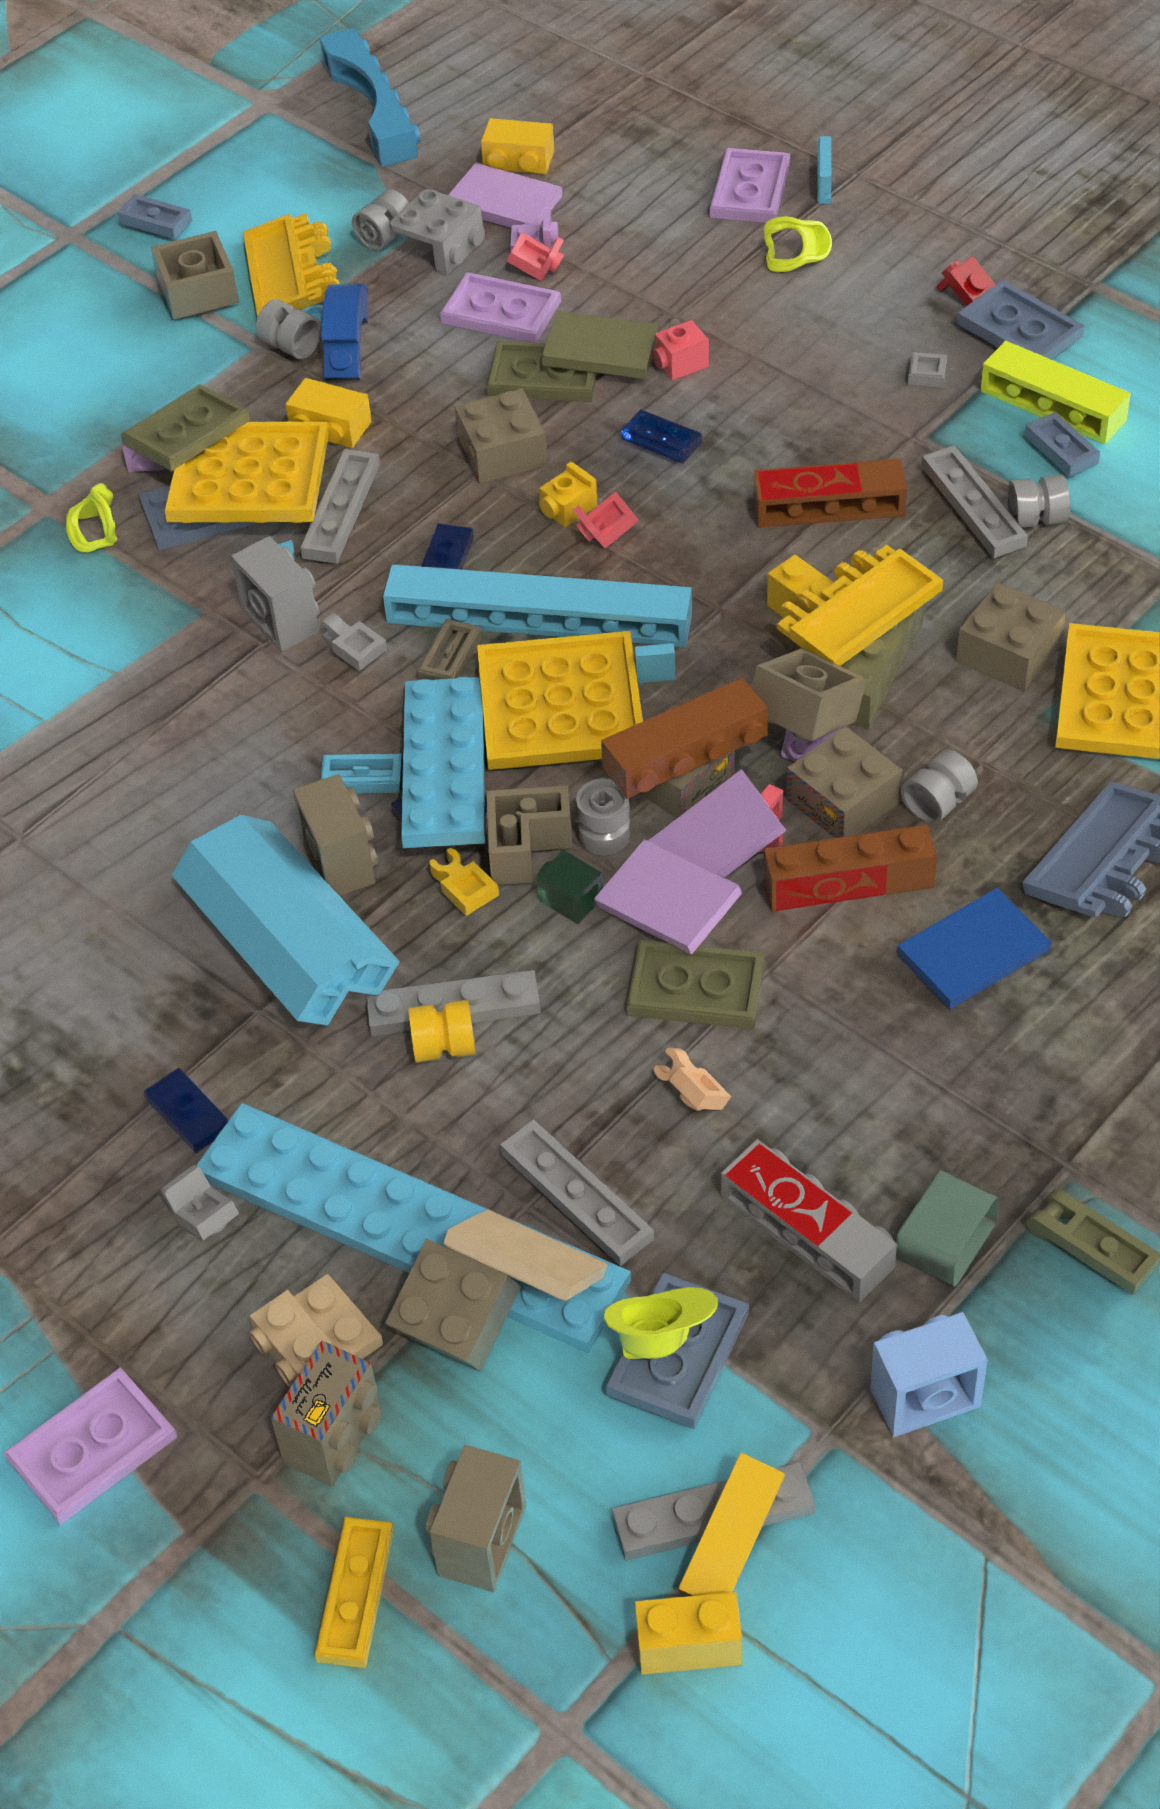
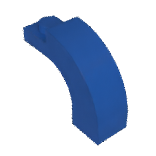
[322,283,368,380]

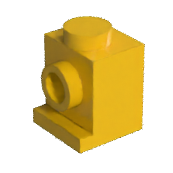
[539,461,598,527]

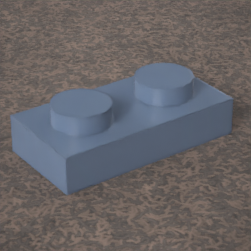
[117,194,192,239]
[1025,412,1100,477]

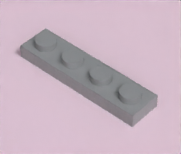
[922,445,1028,558]
[300,449,380,564]
[366,970,541,1037]
[500,1119,654,1267]
[613,1462,815,1561]

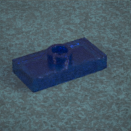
[622,409,702,464]
[421,523,474,570]
[144,1068,229,1153]

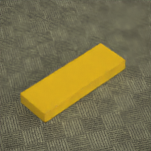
[677,1452,785,1596]
[315,1517,394,1669]

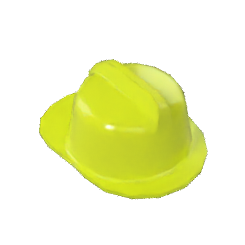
[604,1287,718,1359]

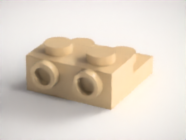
[249,1274,383,1387]

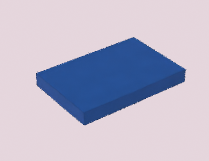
[897,888,1051,1010]

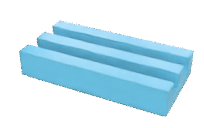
[817,136,832,204]
[320,754,403,793]

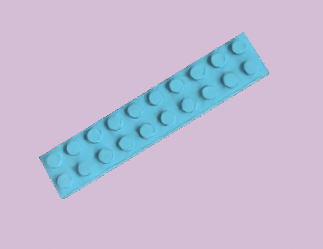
[197,1103,631,1353]

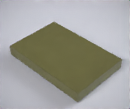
[542,311,659,379]
[487,341,597,402]
[121,384,250,471]
[627,940,765,1029]

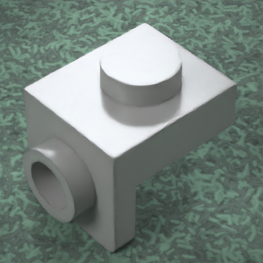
[161,1165,239,1241]

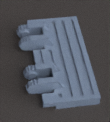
[1022,781,1160,918]

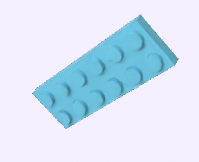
[402,677,485,848]

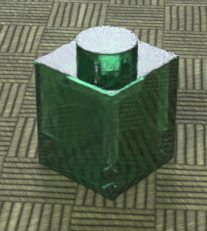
[537,850,603,924]

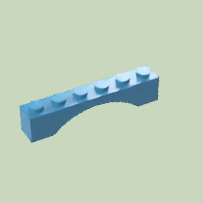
[319,28,421,167]

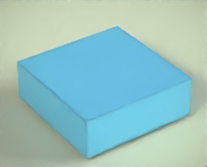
[635,643,676,683]

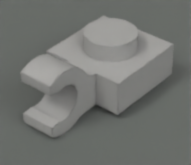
[321,613,387,671]

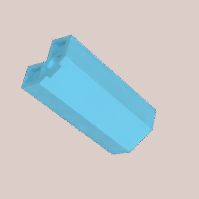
[172,815,400,1025]

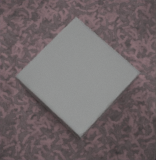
[908,352,948,388]

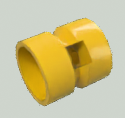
[408,999,476,1063]

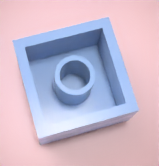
[870,1312,988,1438]

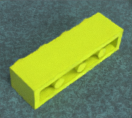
[981,340,1131,444]

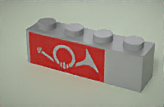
[721,1139,897,1303]

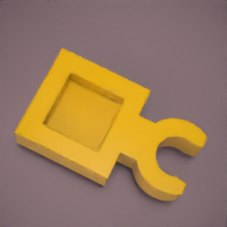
[429,848,499,916]

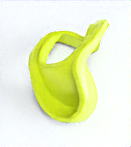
[764,216,832,272]
[66,483,117,552]

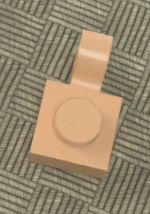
[653,1047,731,1111]

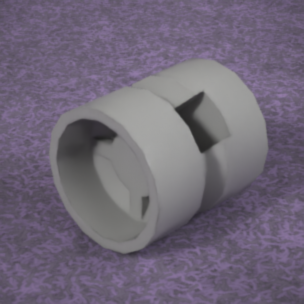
[352,189,409,251]
[255,299,322,359]
[1007,474,1070,528]
[901,749,978,825]
[576,778,631,856]

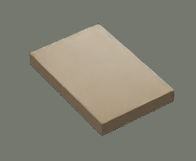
[443,1209,608,1301]

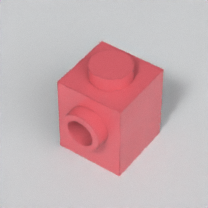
[652,320,709,381]

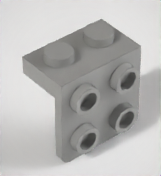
[390,189,485,276]

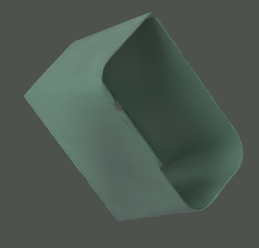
[896,1170,999,1287]

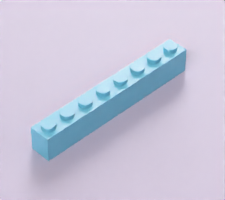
[383,564,692,647]

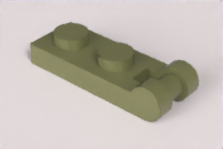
[1026,1189,1160,1295]

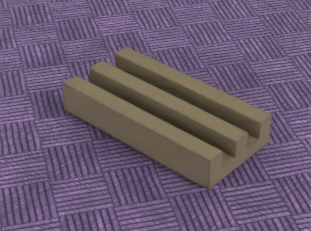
[417,619,482,680]

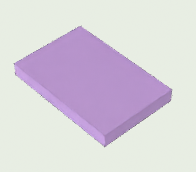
[710,148,790,223]
[449,163,562,228]
[440,272,561,343]
[648,769,787,878]
[594,839,742,955]
[3,1367,177,1525]

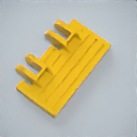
[243,213,339,316]
[777,544,944,666]

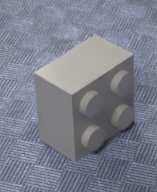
[231,536,320,652]

